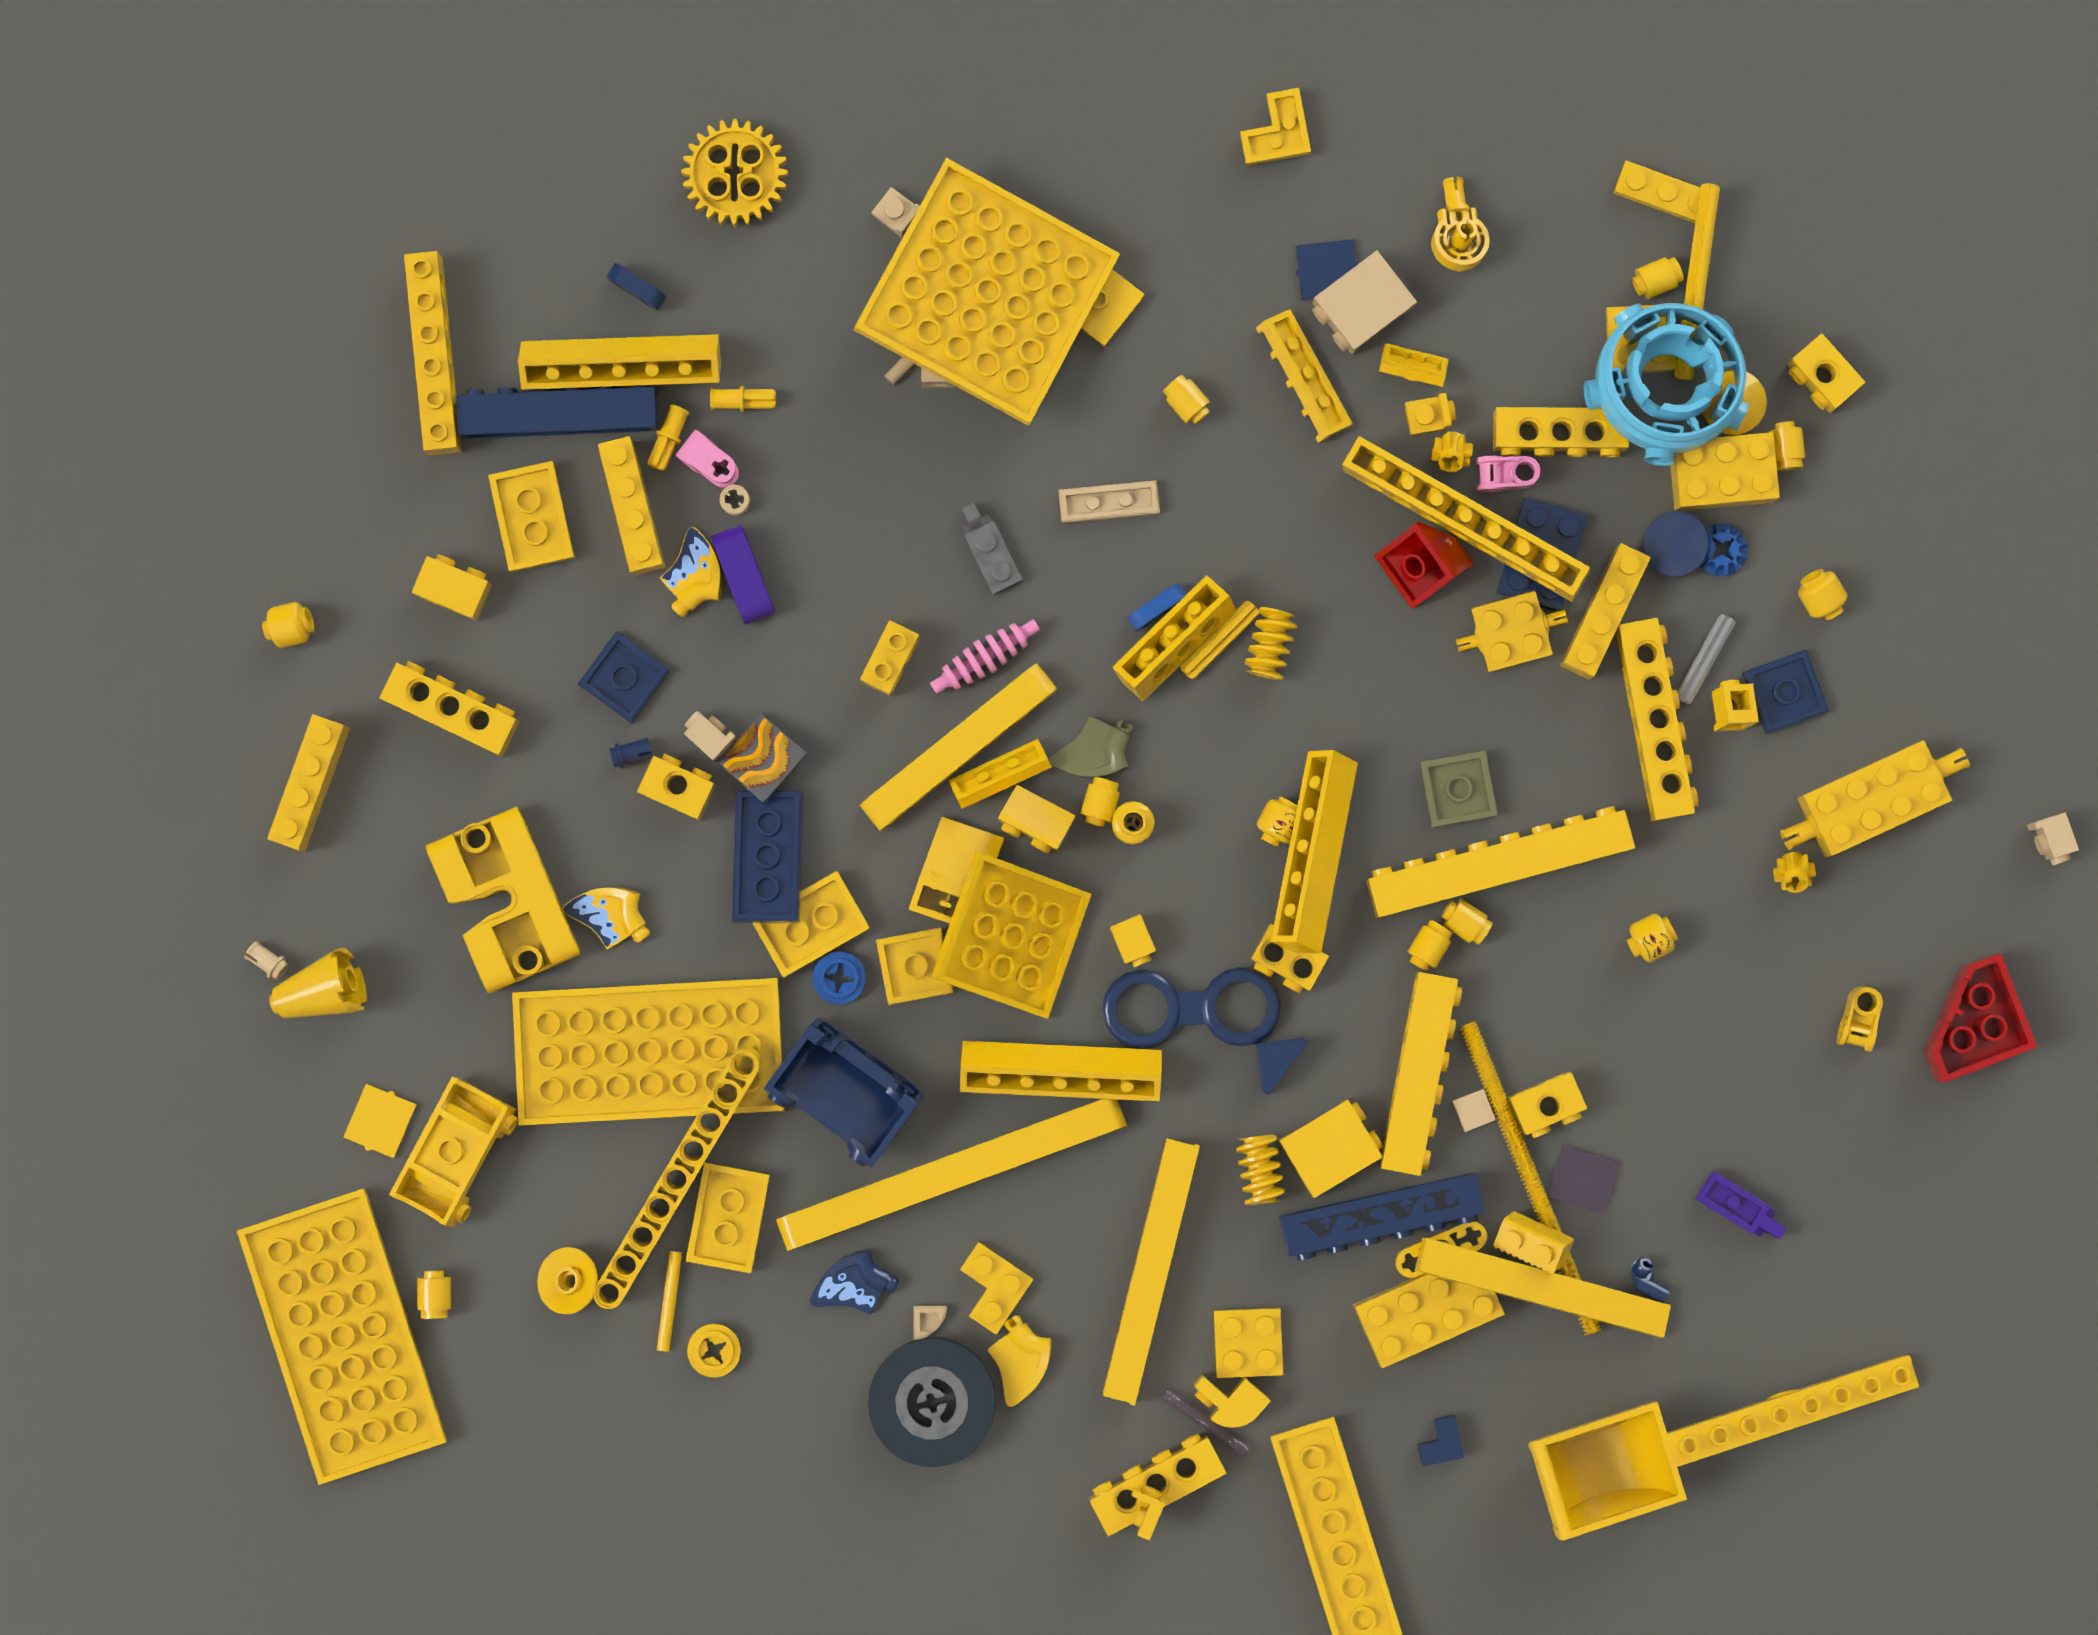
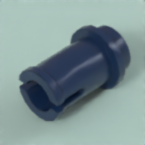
[609,737,653,769]

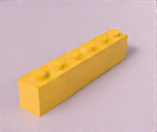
[518,334,721,390]
[1271,750,1358,954]
[1379,972,1462,1176]
[960,1041,1162,1101]

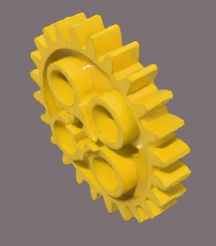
[681,119,789,227]

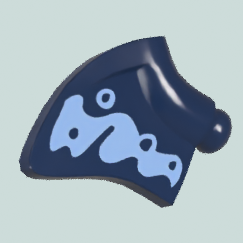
[810,1250,899,1315]

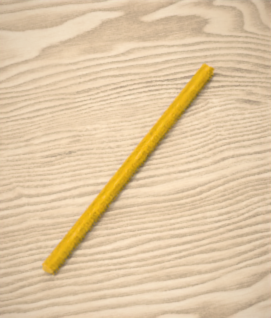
[1460,1021,1602,1336]

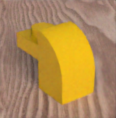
[1193,1374,1271,1428]

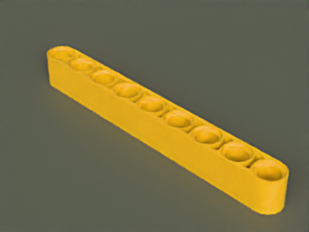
[594,1047,761,1309]

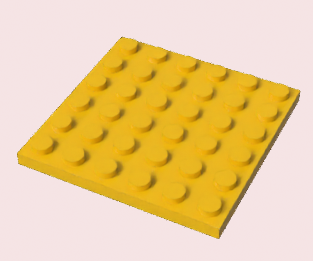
[853,158,1120,426]

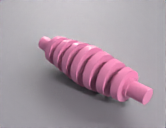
[930,619,1040,694]

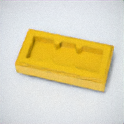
[1379,344,1449,387]

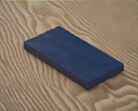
[732,790,803,923]

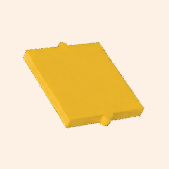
[343,1084,417,1158]

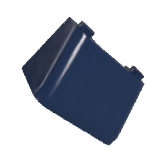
[764,1018,925,1168]

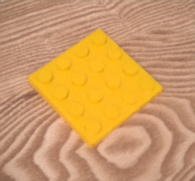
[931,851,1092,1019]

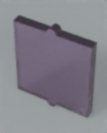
[1548,1145,1620,1215]

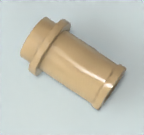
[244,941,289,980]

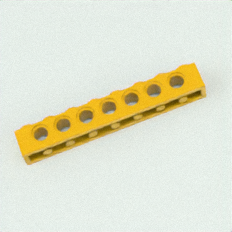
[1342,436,1590,602]

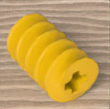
[1244,607,1297,680]
[1236,1134,1285,1205]

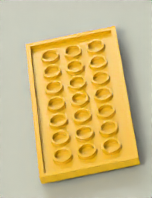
[512,978,785,1125]
[237,1188,447,1485]

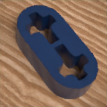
[606,263,666,311]

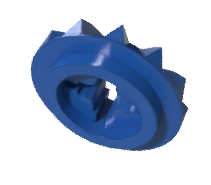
[1701,524,1748,576]
[813,952,866,1005]

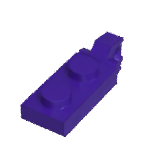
[1695,1171,1787,1239]

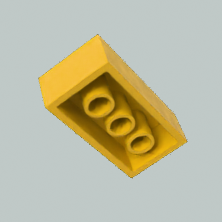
[1352,1274,1505,1369]

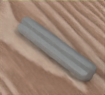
[1677,614,1736,705]

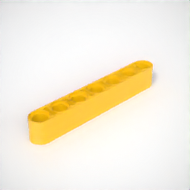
[859,663,1058,831]

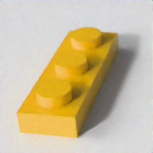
[1613,160,1700,223]
[948,739,1052,809]

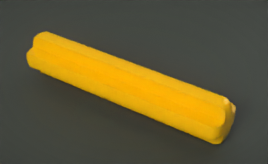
[1180,601,1259,680]

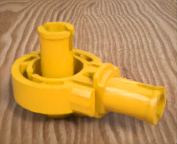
[1431,177,1490,272]

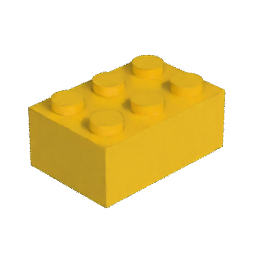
[1670,432,1780,511]

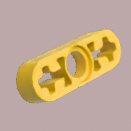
[1395,1222,1487,1278]

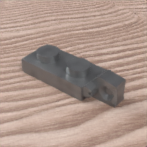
[962,502,1023,595]

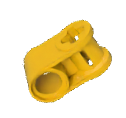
[1837,986,1883,1052]

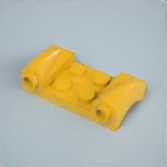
[389,1076,518,1227]

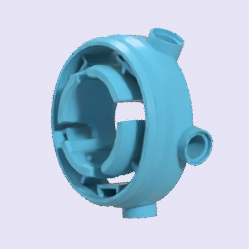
[1583,303,1750,466]

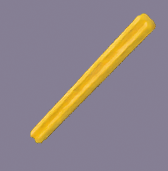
[1674,183,1720,380]

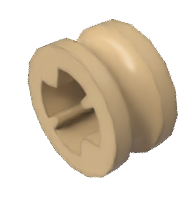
[719,484,750,516]

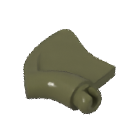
[1049,716,1134,778]

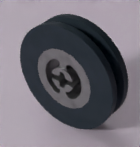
[868,1337,996,1467]

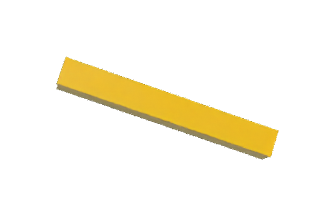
[1103,1138,1200,1406]

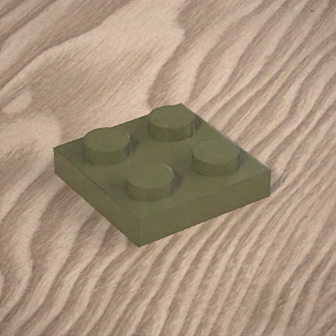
[1419,750,1498,828]

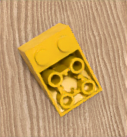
[909,817,1004,924]

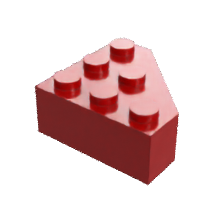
[1924,953,2038,1083]

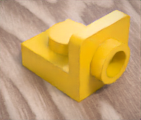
[1404,393,1456,436]
[1131,1484,1165,1541]

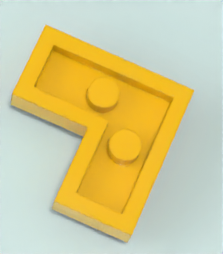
[1240,88,1311,166]
[960,1242,1034,1335]

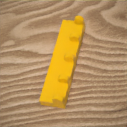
[1256,309,1353,443]

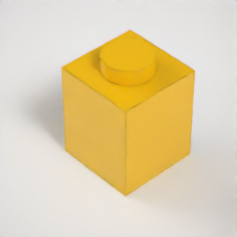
[1110,914,1156,967]

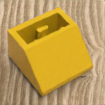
[998,785,1076,854]

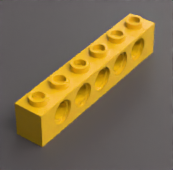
[404,251,462,456]
[1615,618,1698,822]

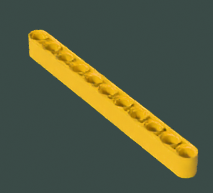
[776,1099,1127,1251]

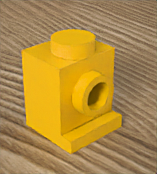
[1712,680,1759,732]

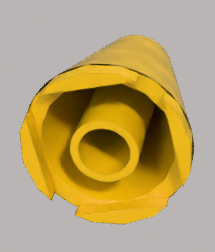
[269,948,367,1018]

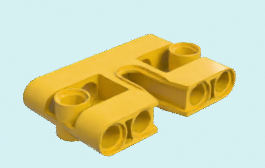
[425,806,581,994]

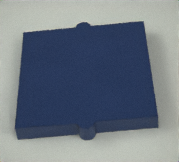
[1296,239,1359,300]

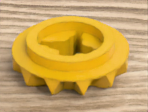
[687,1324,741,1377]

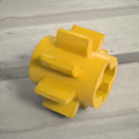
[1431,431,1473,472]
[1773,852,1816,893]

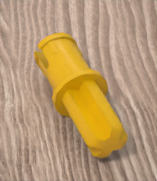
[710,386,776,412]
[648,405,690,471]

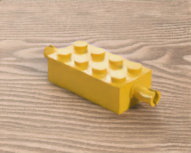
[1780,740,1970,857]

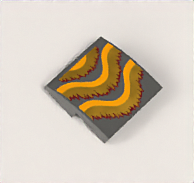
[717,713,808,804]

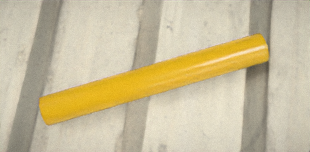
[656,1251,683,1352]

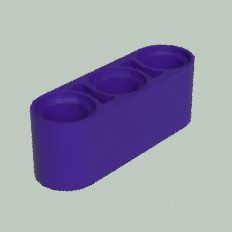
[711,524,776,625]

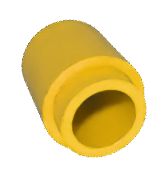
[1632,257,1684,300]
[1163,375,1211,424]
[1769,421,1806,471]
[1080,777,1120,828]
[1441,898,1493,945]
[1407,920,1453,971]
[417,1270,451,1319]

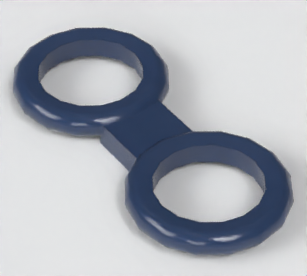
[1102,967,1281,1049]

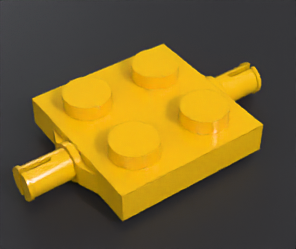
[1456,590,1568,672]

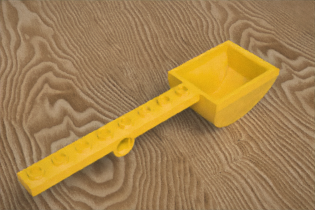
[1528,1355,1919,1540]

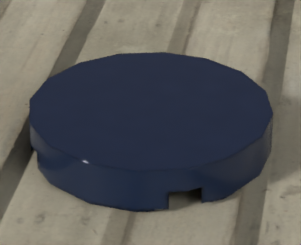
[1643,511,1710,577]

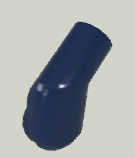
[1631,1257,1670,1303]

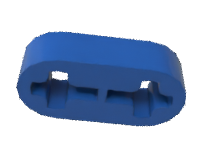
[1127,583,1187,631]

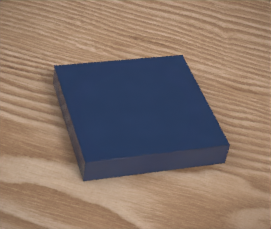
[578,631,671,723]
[1742,650,1829,734]

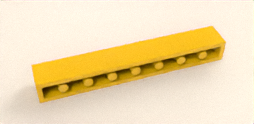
[1366,806,1635,918]

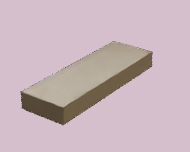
[1059,480,1160,524]

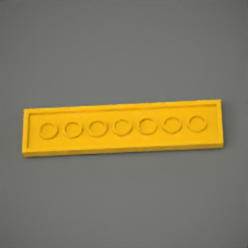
[1270,1416,1402,1635]

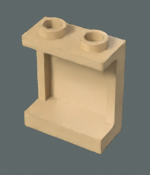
[1312,250,1417,354]

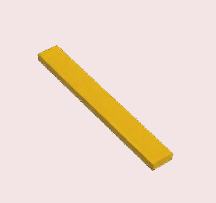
[1415,1238,1671,1338]

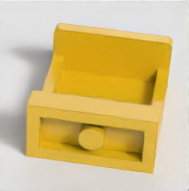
[1278,1099,1384,1198]

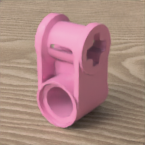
[675,430,739,488]
[1476,456,1540,492]

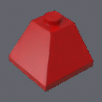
[1374,521,1474,609]

